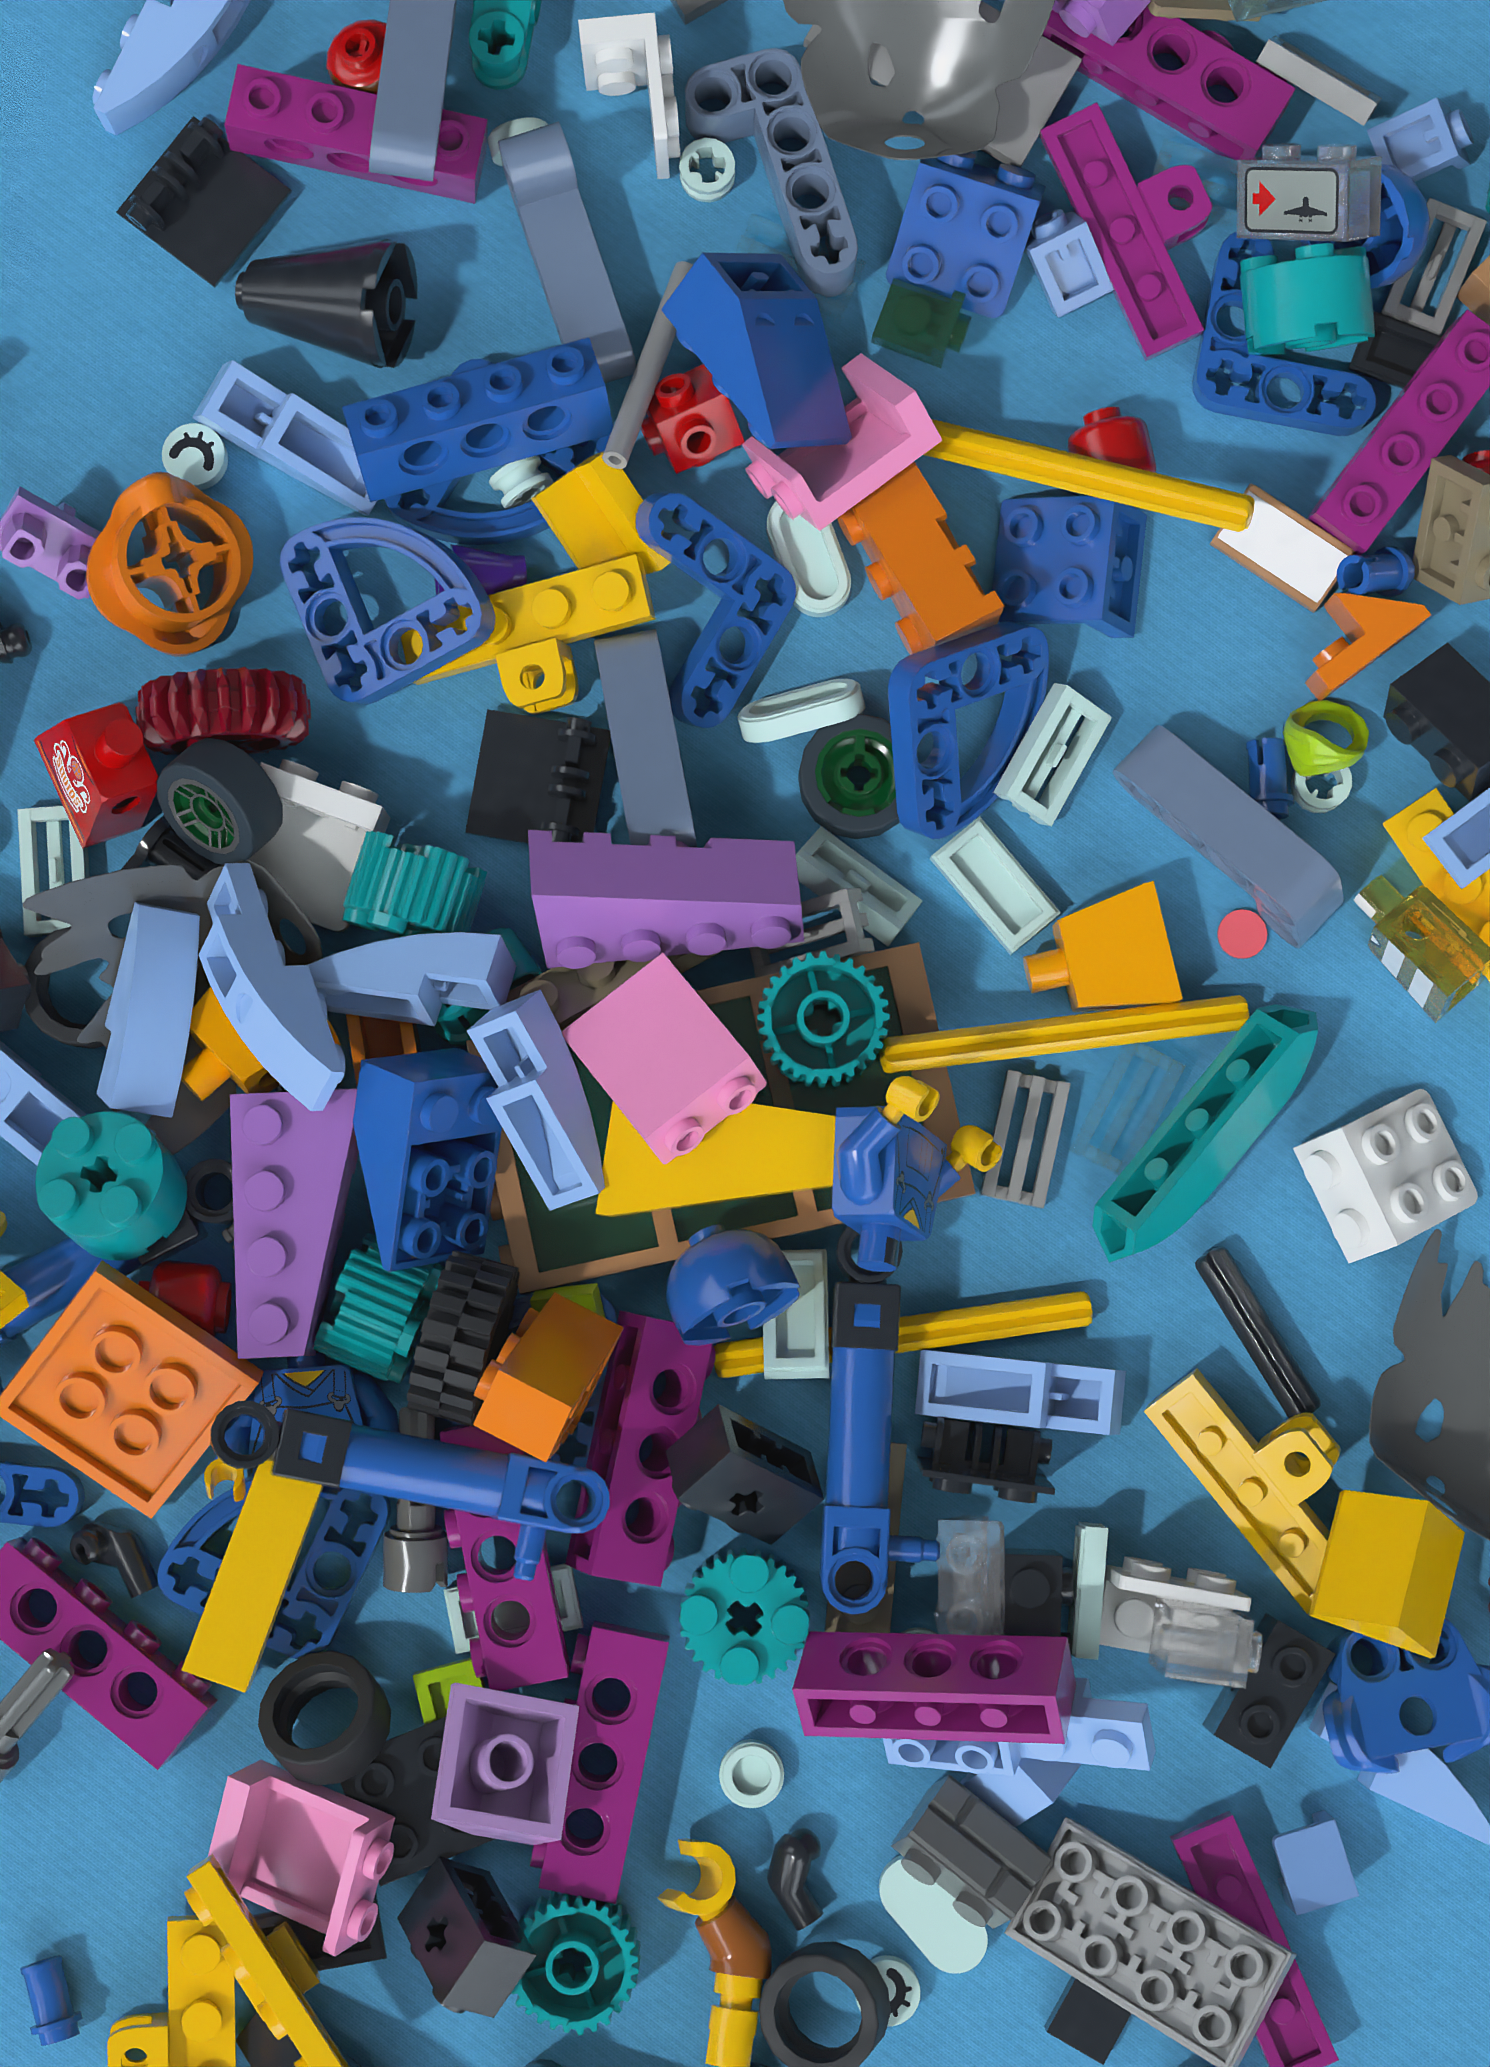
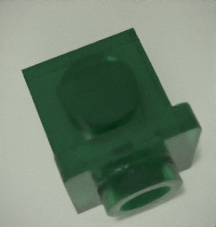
[871,278,972,368]

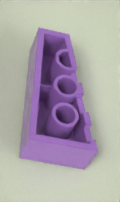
[528,830,804,969]
[230,1089,359,1359]

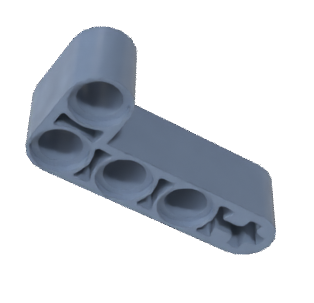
[369,0,457,181]
[685,48,858,298]
[498,121,637,384]
[594,629,697,848]
[1113,725,1344,948]

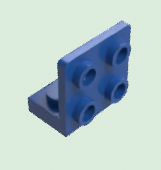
[992,496,1147,638]

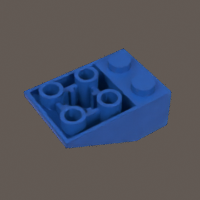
[661,252,852,449]
[353,1048,502,1272]

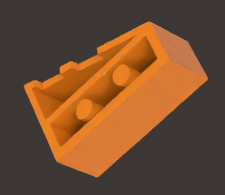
[837,462,1004,655]
[473,1292,624,1462]

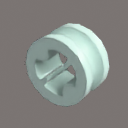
[679,138,735,203]
[489,455,553,510]
[1291,767,1352,813]

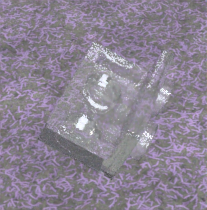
[935,1515,1005,1636]

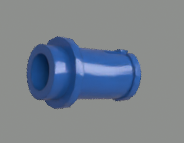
[1337,546,1415,597]
[1246,738,1295,820]
[20,1955,83,2046]

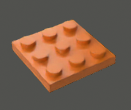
[0,1260,264,1519]

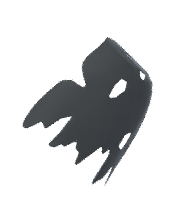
[783,0,1055,160]
[23,860,323,1155]
[1369,1229,1490,1541]

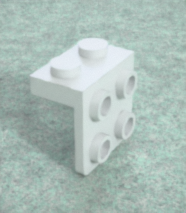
[249,759,390,932]
[1293,1089,1478,1263]

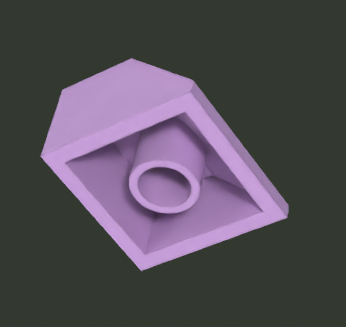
[431,1683,579,1845]

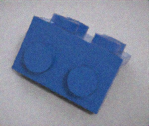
[886,152,1046,318]

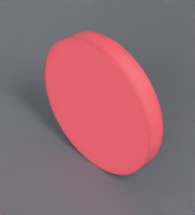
[1217,909,1267,959]

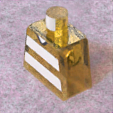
[1354,874,1490,1023]

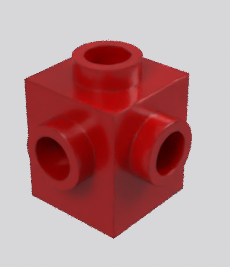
[641,364,745,474]

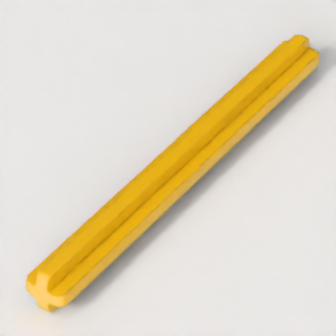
[923,419,1255,532]
[879,995,1250,1073]
[714,1291,1093,1378]

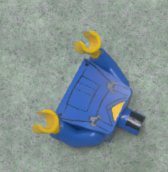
[832,1076,1002,1272]
[204,1351,400,1502]

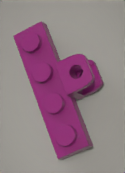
[1040,102,1212,362]
[1170,1811,1339,2067]

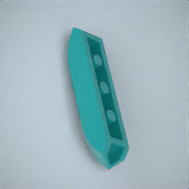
[1092,1004,1318,1263]

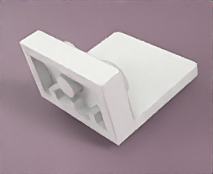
[578,12,680,179]
[1099,1556,1252,1667]

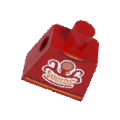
[34,702,158,849]

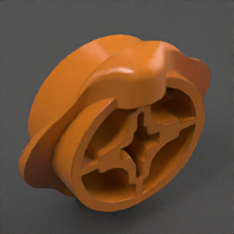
[86,472,254,657]

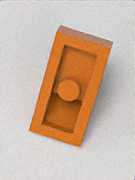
[1305,593,1431,701]

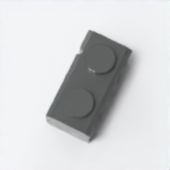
[891,1774,1052,1929]

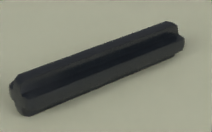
[1195,1247,1321,1418]

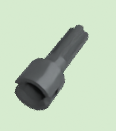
[383,1407,448,1593]
[0,1648,75,1783]

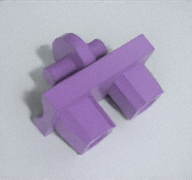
[0,486,101,600]

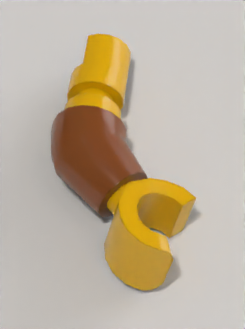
[657,1838,772,2067]

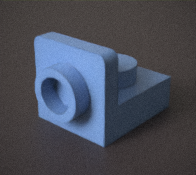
[1367,97,1474,182]
[1024,210,1114,318]

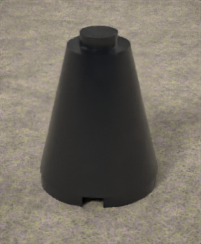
[235,239,418,368]

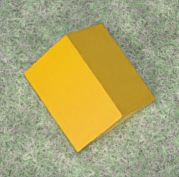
[1309,1490,1465,1659]

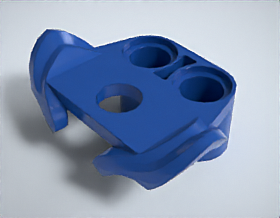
[1322,1618,1490,1774]

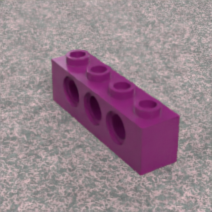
[1042,6,1296,172]
[224,64,488,204]
[1306,309,1490,555]
[565,1310,715,1587]
[439,1424,571,1691]
[0,1537,218,1770]
[530,1620,670,1904]
[792,1631,1076,1744]

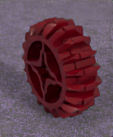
[135,667,311,755]

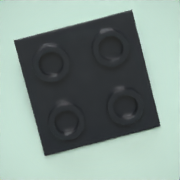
[116,116,292,288]
[465,709,611,844]
[916,1417,1055,1503]
[341,1716,495,1887]

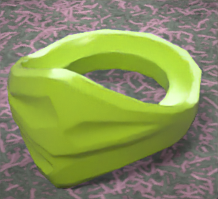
[1283,700,1370,777]

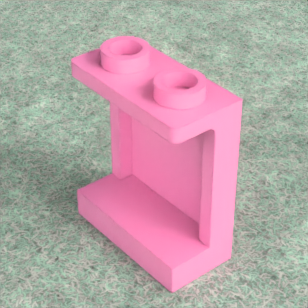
[742,353,942,531]
[562,953,767,1164]
[208,1760,395,1956]

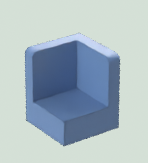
[1272,1810,1359,1915]

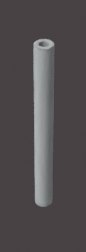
[602,261,693,469]

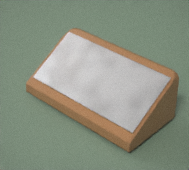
[1209,484,1355,613]

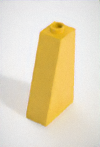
[596,1101,836,1217]
[182,1460,324,1693]

